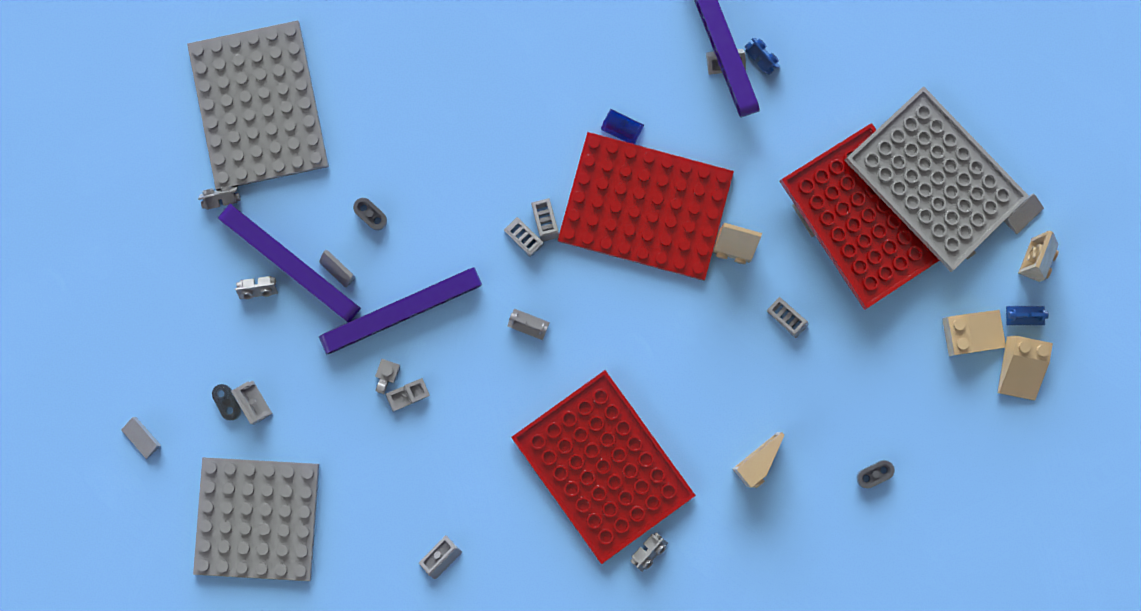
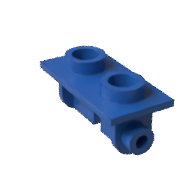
[744,38,780,75]
[1006,306,1049,325]

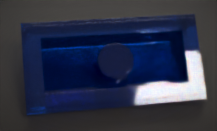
[601,109,644,144]

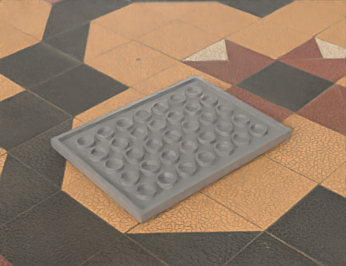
[187,20,329,190]
[845,86,1029,272]

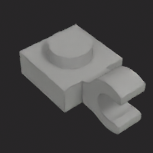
[375,359,400,394]

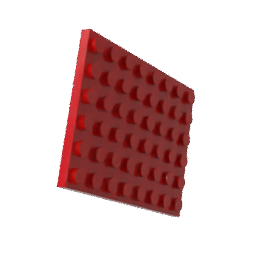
[779,123,940,310]
[557,132,734,281]
[511,370,696,564]

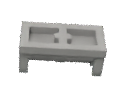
[231,381,273,425]

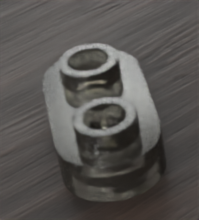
[212,384,241,421]

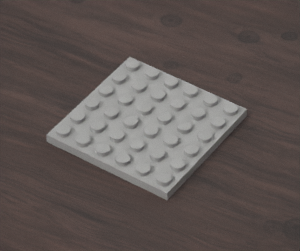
[193,457,319,581]

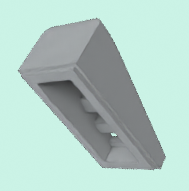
[531,198,559,242]
[504,217,544,257]
[766,297,809,338]

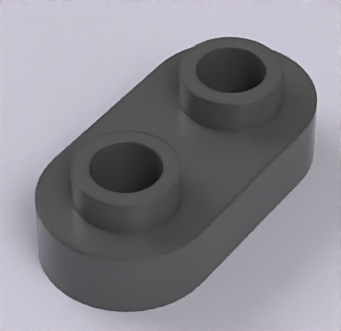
[353,198,387,230]
[857,460,895,488]

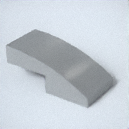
[385,378,430,412]

